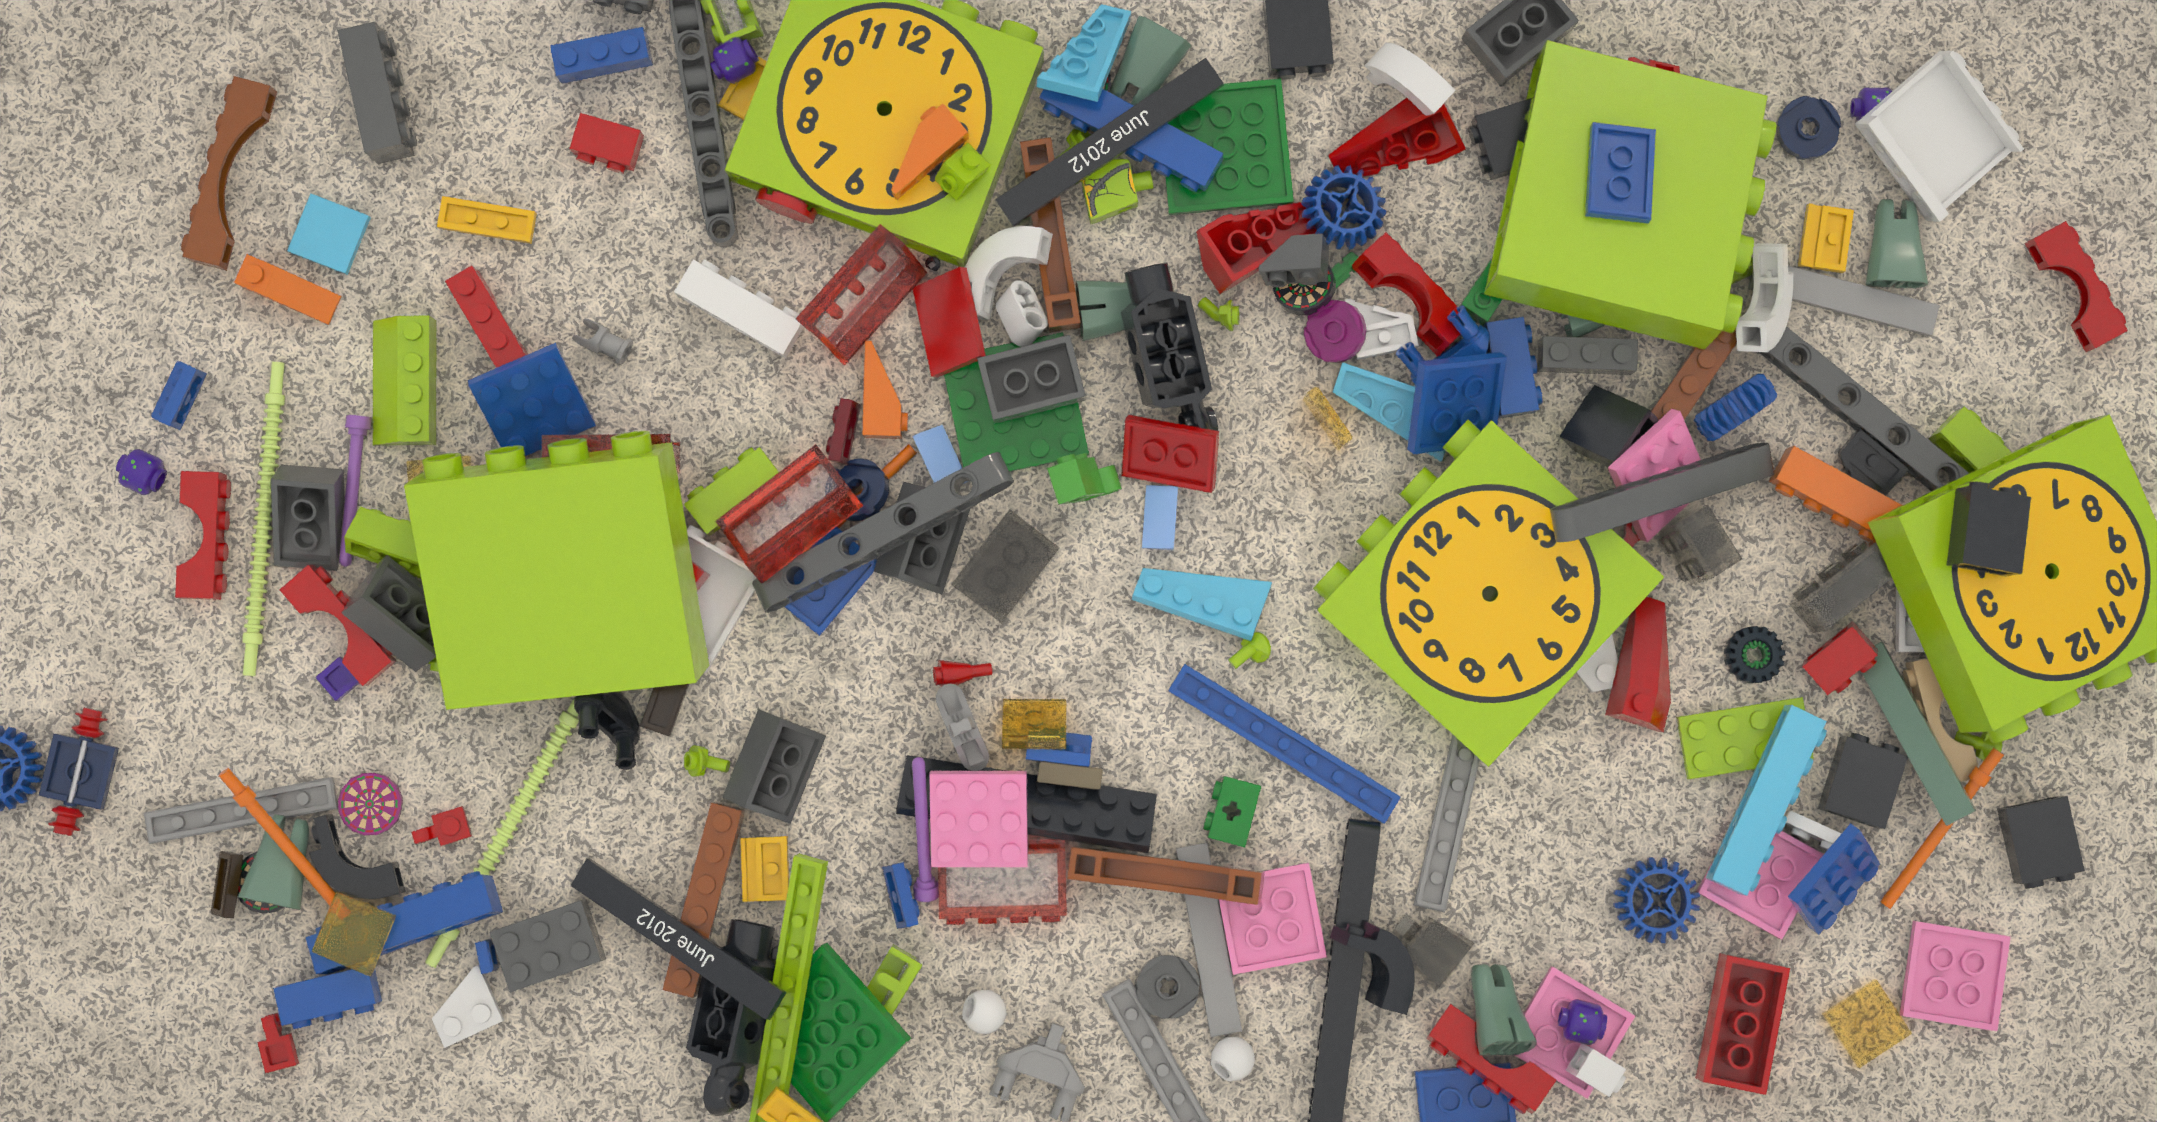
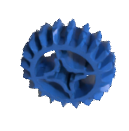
[1301,165,1386,250]
[1694,374,1778,441]
[0,726,45,811]
[1613,857,1700,943]

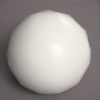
[962,990,1007,1034]
[1211,1037,1255,1081]

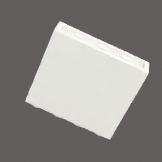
[1855,51,2024,222]
[687,525,763,673]

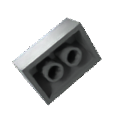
[873,482,971,595]
[341,555,436,672]
[722,709,826,824]

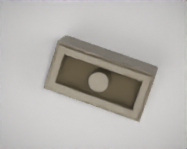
[1037,761,1103,790]

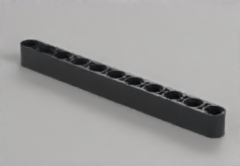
[1307,818,1381,1122]

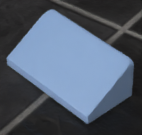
[912,425,969,485]
[1142,485,1178,550]

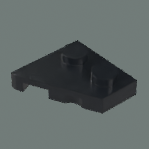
[1838,428,1909,496]

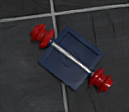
[38,707,119,836]

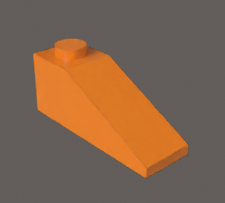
[891,104,969,200]
[234,254,342,325]
[862,341,908,439]

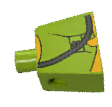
[1081,159,1154,225]

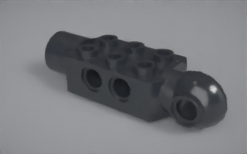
[1121,262,1218,431]
[686,919,775,1116]

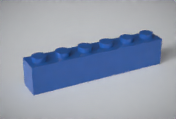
[1039,89,1223,192]
[305,871,503,975]

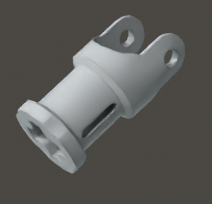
[572,318,633,365]

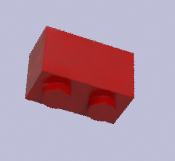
[569,113,644,174]
[1802,621,1878,695]

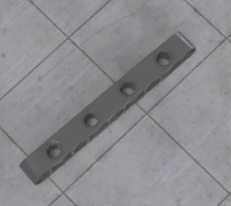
[669,0,738,248]
[1758,326,1968,491]
[752,452,1014,613]

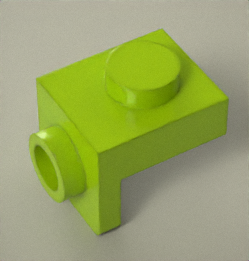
[935,143,991,200]

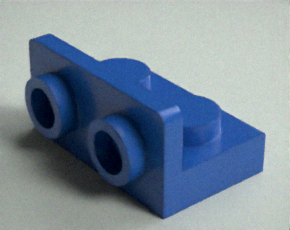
[151,361,207,431]
[1026,728,1092,767]

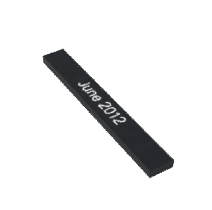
[995,58,1224,227]
[571,858,787,1020]

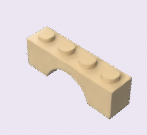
[1903,658,1979,782]

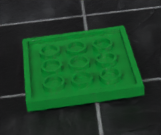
[1165,78,1294,215]
[944,332,1089,472]
[761,943,912,1122]

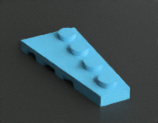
[1036,4,1131,102]
[1332,362,1445,462]
[1132,568,1272,641]

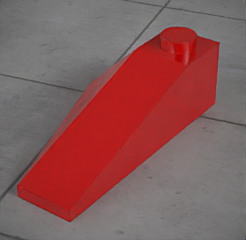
[1328,97,1466,177]
[1196,202,1317,295]
[1605,597,1671,732]

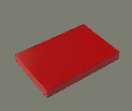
[912,267,986,377]
[1122,415,1220,493]

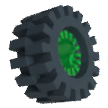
[1724,626,1786,684]

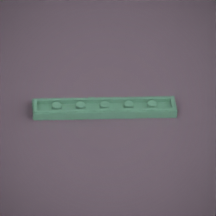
[1862,642,1977,826]

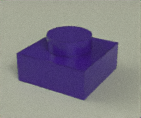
[315,656,360,701]

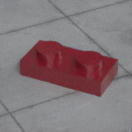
[826,398,861,466]

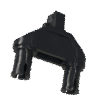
[574,691,640,770]

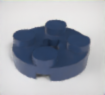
[1776,96,1841,160]
[826,458,889,521]

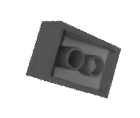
[271,464,345,571]

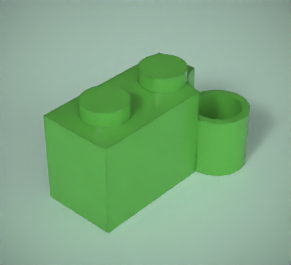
[1047,453,1122,505]

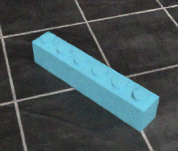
[1706,705,1827,896]

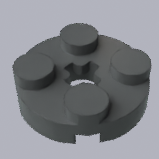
[1135,955,1200,1019]

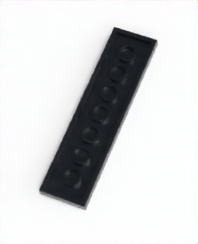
[896,755,1157,853]

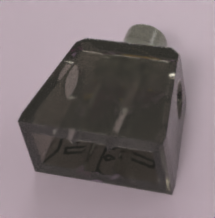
[1393,914,1474,991]

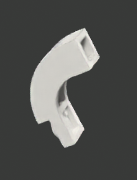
[1365,43,1455,116]
[965,226,1053,321]
[1736,243,1793,352]

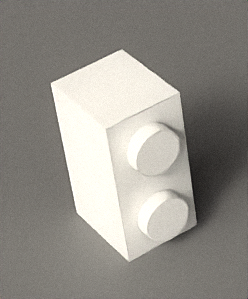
[1566,1043,1626,1097]

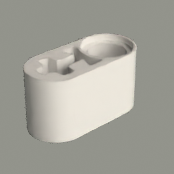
[996,280,1048,347]

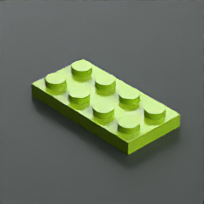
[1676,697,1814,779]

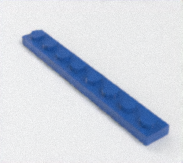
[1168,664,1401,824]

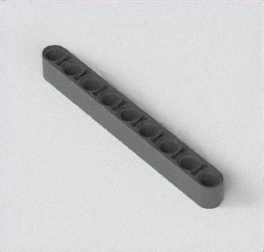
[1550,443,1774,542]

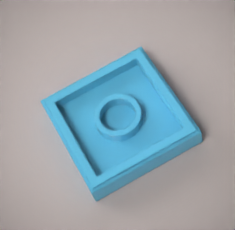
[287,193,371,275]

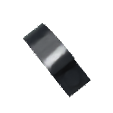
[309,814,406,899]
[1330,920,1415,1015]

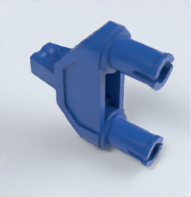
[1396,306,1490,385]

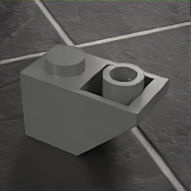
[1259,234,1329,287]

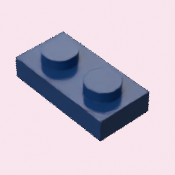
[882,862,920,929]

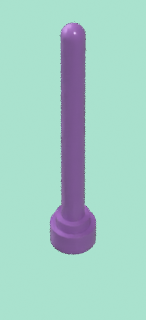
[339,415,372,567]
[912,757,939,902]

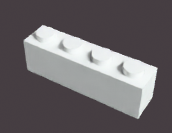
[674,259,804,359]

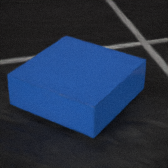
[475,939,499,974]

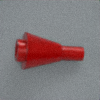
[933,660,992,687]

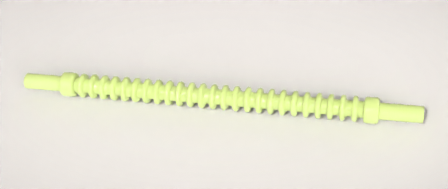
[242,362,285,676]
[425,696,579,968]

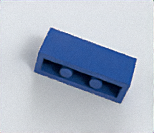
[550,27,653,84]
[1483,317,1543,419]
[273,964,382,1029]

